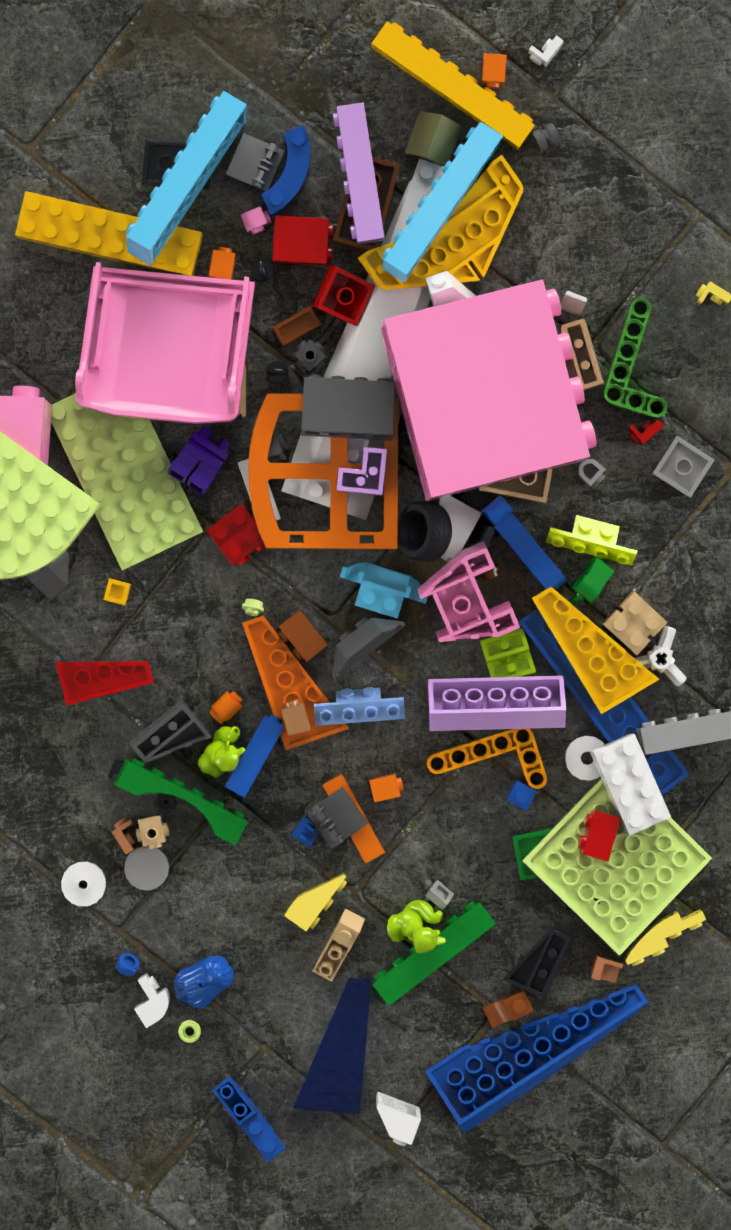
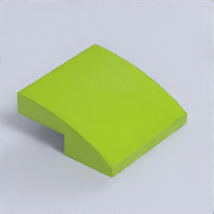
[480,628,536,677]

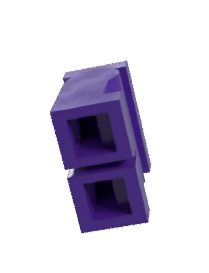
[167,426,231,496]

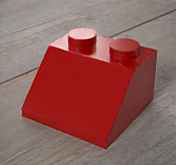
[311,265,375,326]

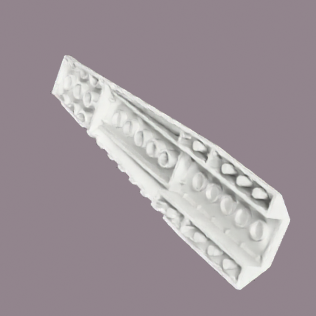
[281,158,444,520]

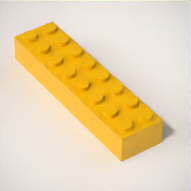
[15,191,203,276]

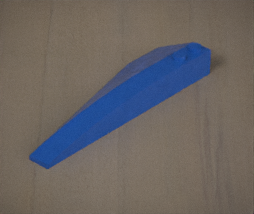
[425,984,649,1133]

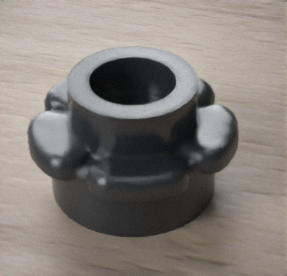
[155,793,177,813]

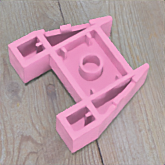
[417,541,520,642]

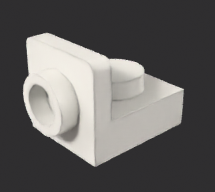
[528,35,563,67]

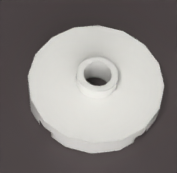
[61,861,106,906]

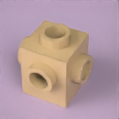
[136,814,170,849]

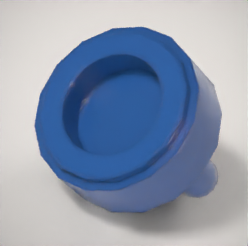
[116,953,139,977]

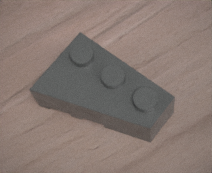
[130,699,212,763]

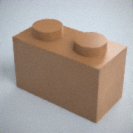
[281,699,311,736]

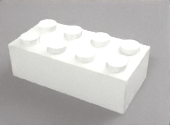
[590,733,671,835]

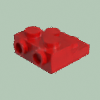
[206,503,266,567]

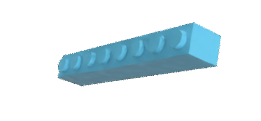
[381,121,503,283]

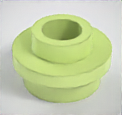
[242,599,264,616]
[178,1020,201,1043]

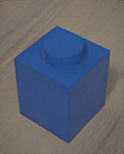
[505,779,537,811]

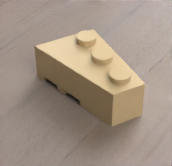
[561,319,605,391]

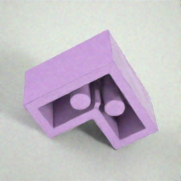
[336,447,387,496]

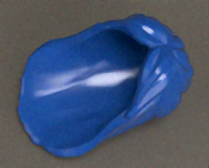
[173,955,234,1009]

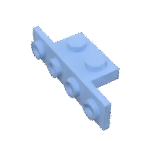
[314,687,405,726]

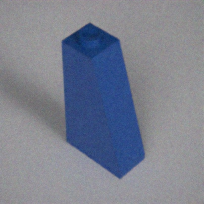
[225,714,285,798]

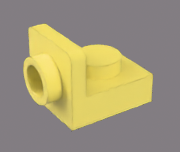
[696,282,731,306]

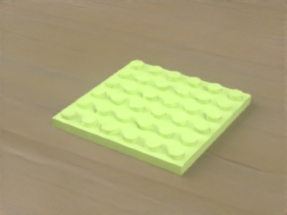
[522,779,712,956]

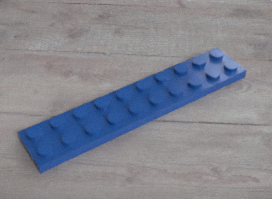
[519,608,690,795]

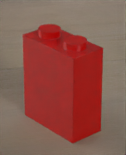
[273,215,333,266]

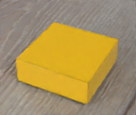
[103,578,131,606]

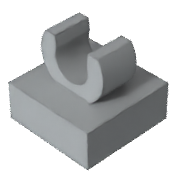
[424,880,454,911]

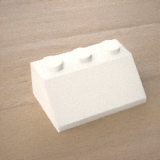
[376,1092,421,1146]

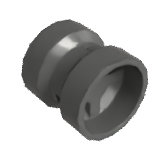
[531,123,561,153]

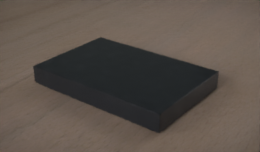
[142,139,211,191]

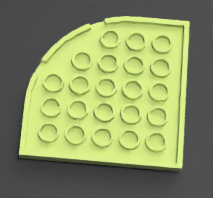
[0,432,101,580]

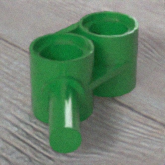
[569,556,614,607]

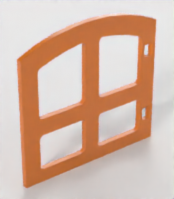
[248,394,398,549]

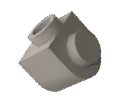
[577,459,606,487]

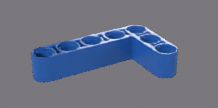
[481,495,568,591]

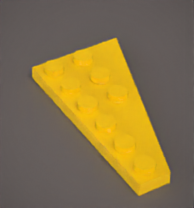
[531,587,659,714]

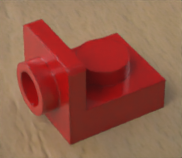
[627,420,664,445]

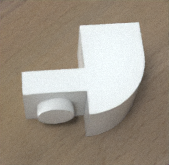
[134,973,170,1028]

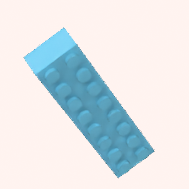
[125,91,247,266]

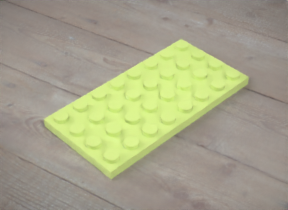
[51,393,203,571]

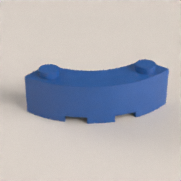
[261,125,311,218]

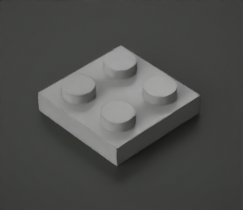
[652,436,714,498]

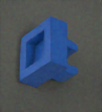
[291,816,320,848]

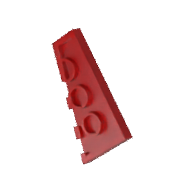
[55,661,154,706]

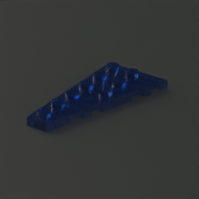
[293,977,371,1114]

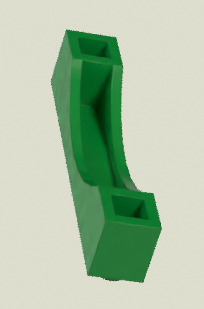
[114,758,248,846]

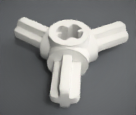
[635,626,687,686]

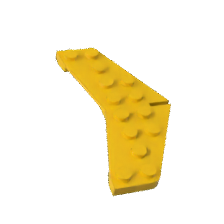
[358,155,523,291]

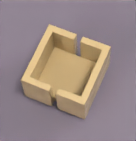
[601,592,667,655]

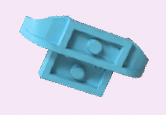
[340,562,428,619]

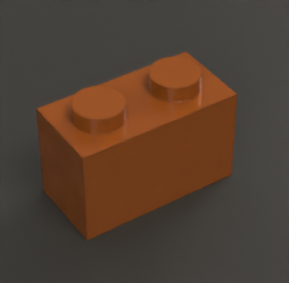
[278,610,328,662]

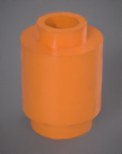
[209,691,243,724]

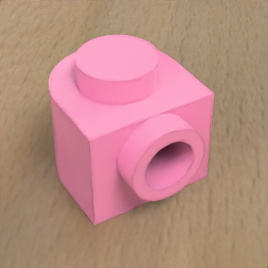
[240,206,272,235]

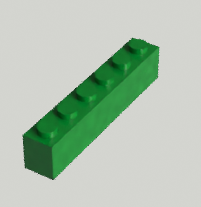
[372,900,496,1006]

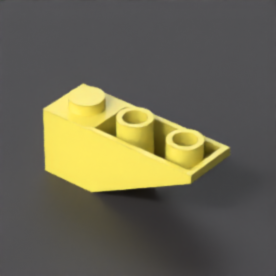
[284,873,347,931]

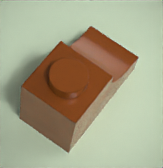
[482,988,534,1028]

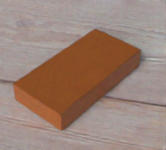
[272,305,322,348]

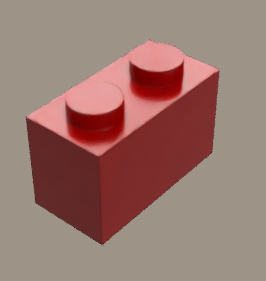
[577,810,621,861]

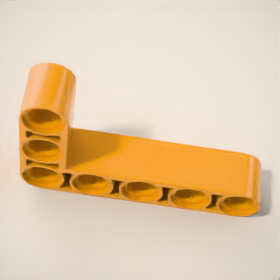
[427,729,547,789]

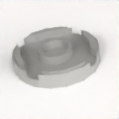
[124,846,169,890]

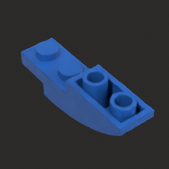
[212,1076,286,1162]

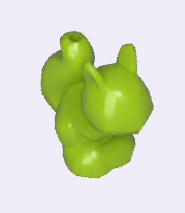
[198,726,245,778]
[387,900,446,953]

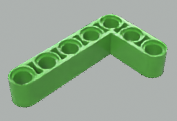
[602,298,667,419]

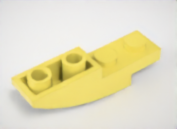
[624,909,706,966]

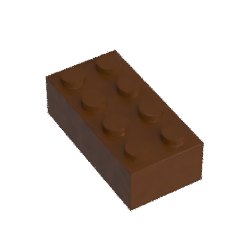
[333,157,400,252]

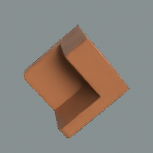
[590,954,623,983]

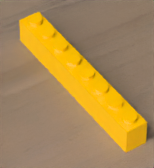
[371,21,535,150]

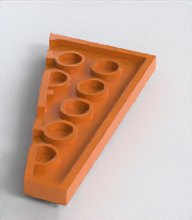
[242,615,350,750]

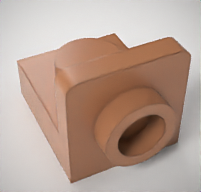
[112,818,136,854]

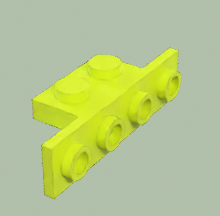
[545,515,637,566]

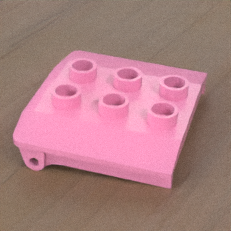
[75,262,255,424]

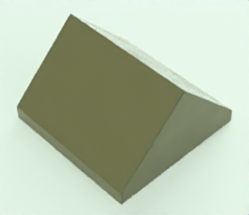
[405,111,462,167]

